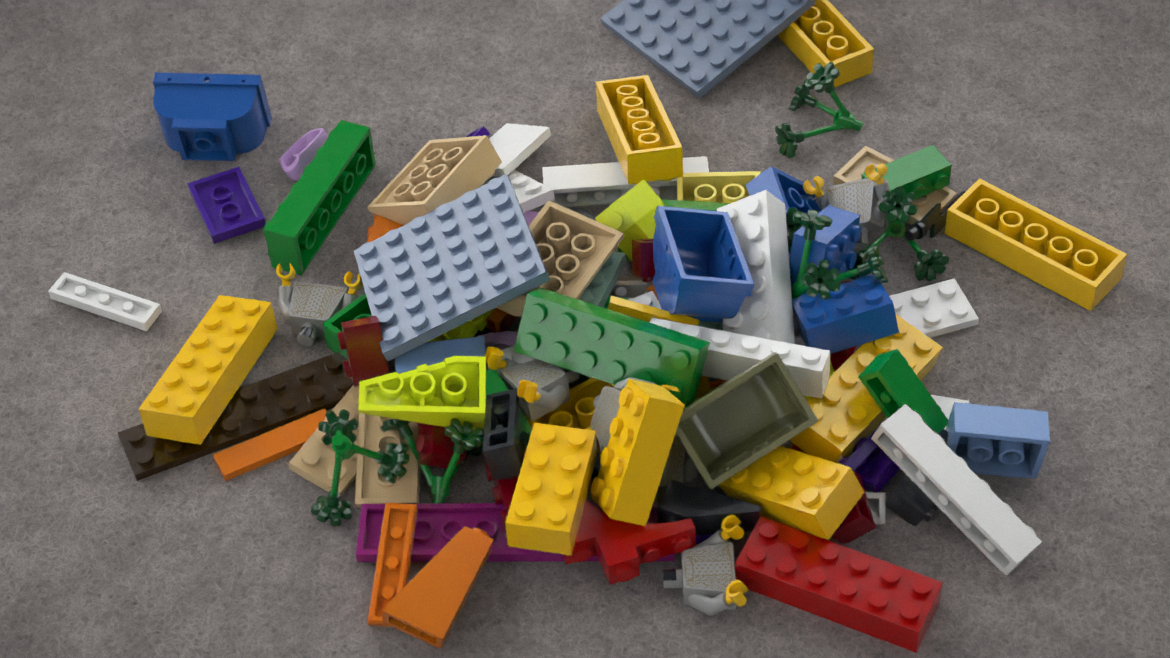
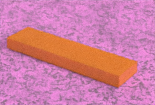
[213,408,327,481]
[367,502,418,627]

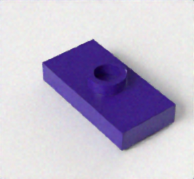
[858,447,900,493]

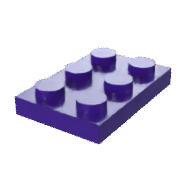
[187,167,266,243]

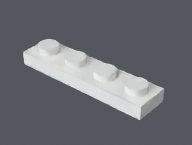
[48,272,162,331]

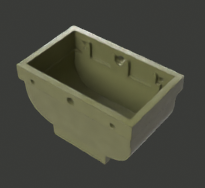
[675,352,819,489]

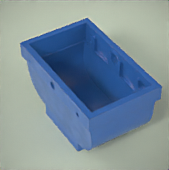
[153,72,272,161]
[653,206,754,322]

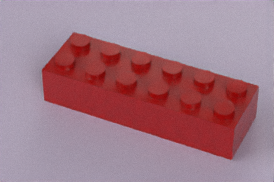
[735,516,943,653]

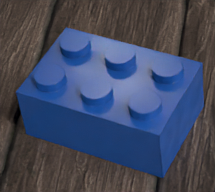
[789,205,862,289]
[792,274,899,354]

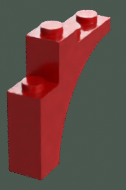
[562,500,696,585]

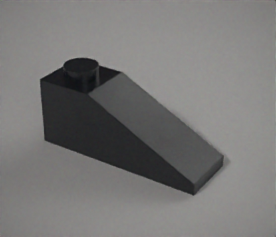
[483,389,525,481]
[885,429,948,527]
[657,479,761,535]

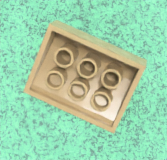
[367,135,502,225]
[496,200,624,317]

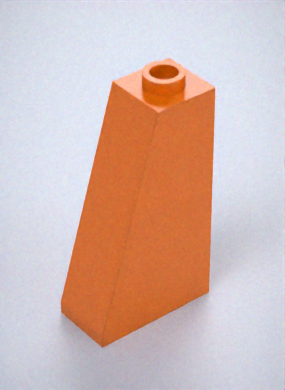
[382,526,494,649]

